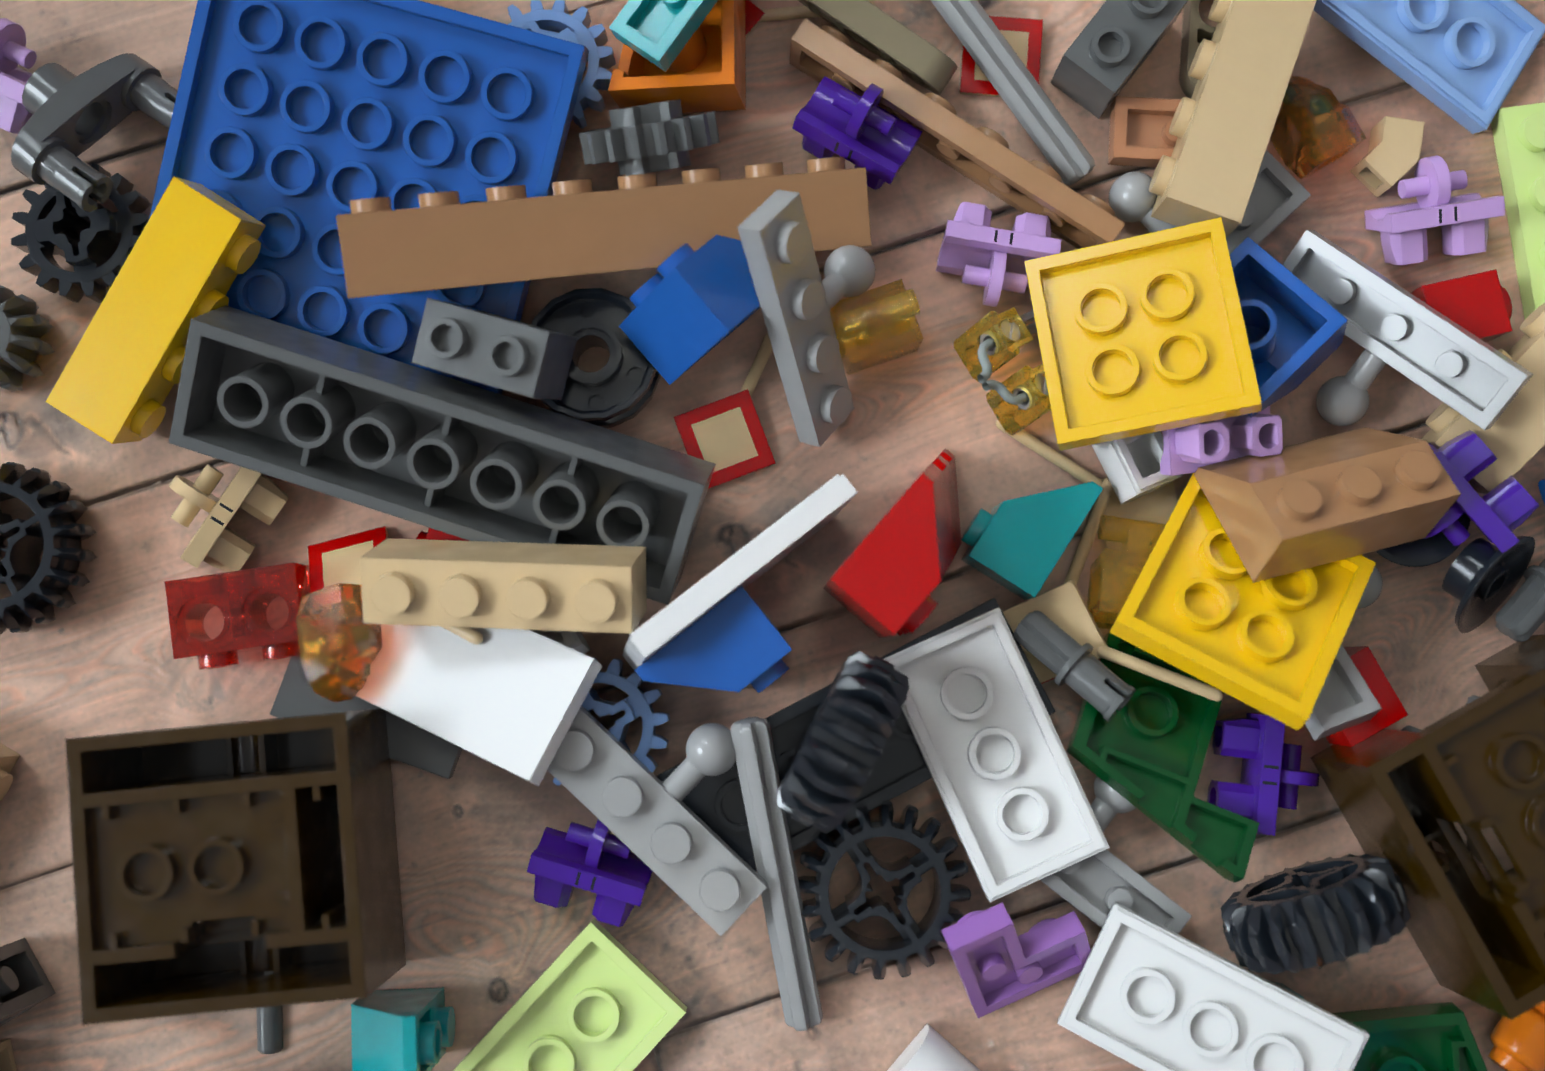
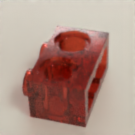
[165,562,322,670]

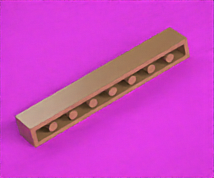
[336,157,872,298]

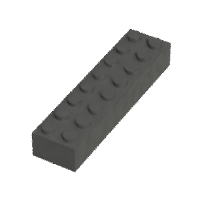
[169,305,715,605]

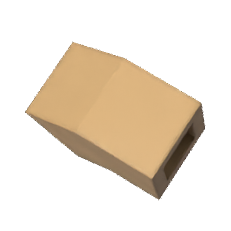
[1350,116,1425,198]

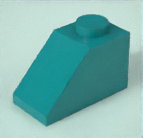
[961,481,1103,600]

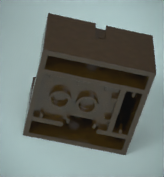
[1310,635,1545,1020]
[65,708,406,1025]

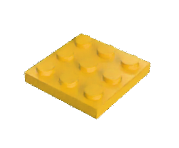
[1024,217,1262,451]
[1109,473,1376,731]

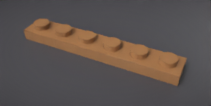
[790,19,1125,249]

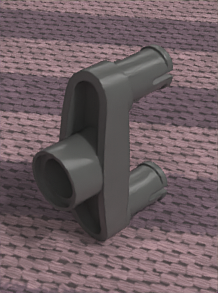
[11,53,178,212]

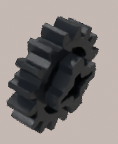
[11,163,151,303]

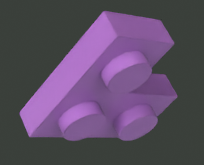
[941,903,1091,1018]

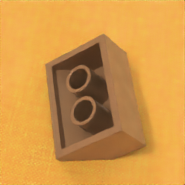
[1194,427,1461,583]

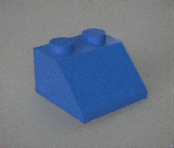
[619,235,760,385]
[1230,237,1348,417]
[635,586,792,694]

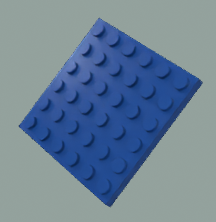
[149,0,589,394]

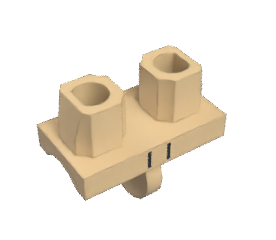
[169,464,289,575]

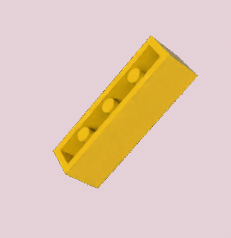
[46,177,266,444]

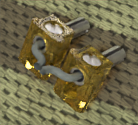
[953,307,1051,435]

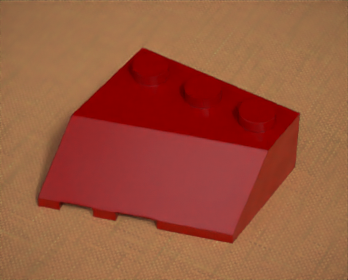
[823,448,962,638]

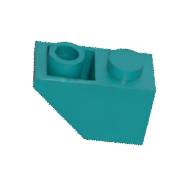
[351,987,455,1071]

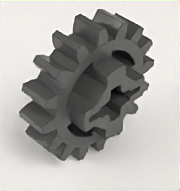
[579,99,720,176]

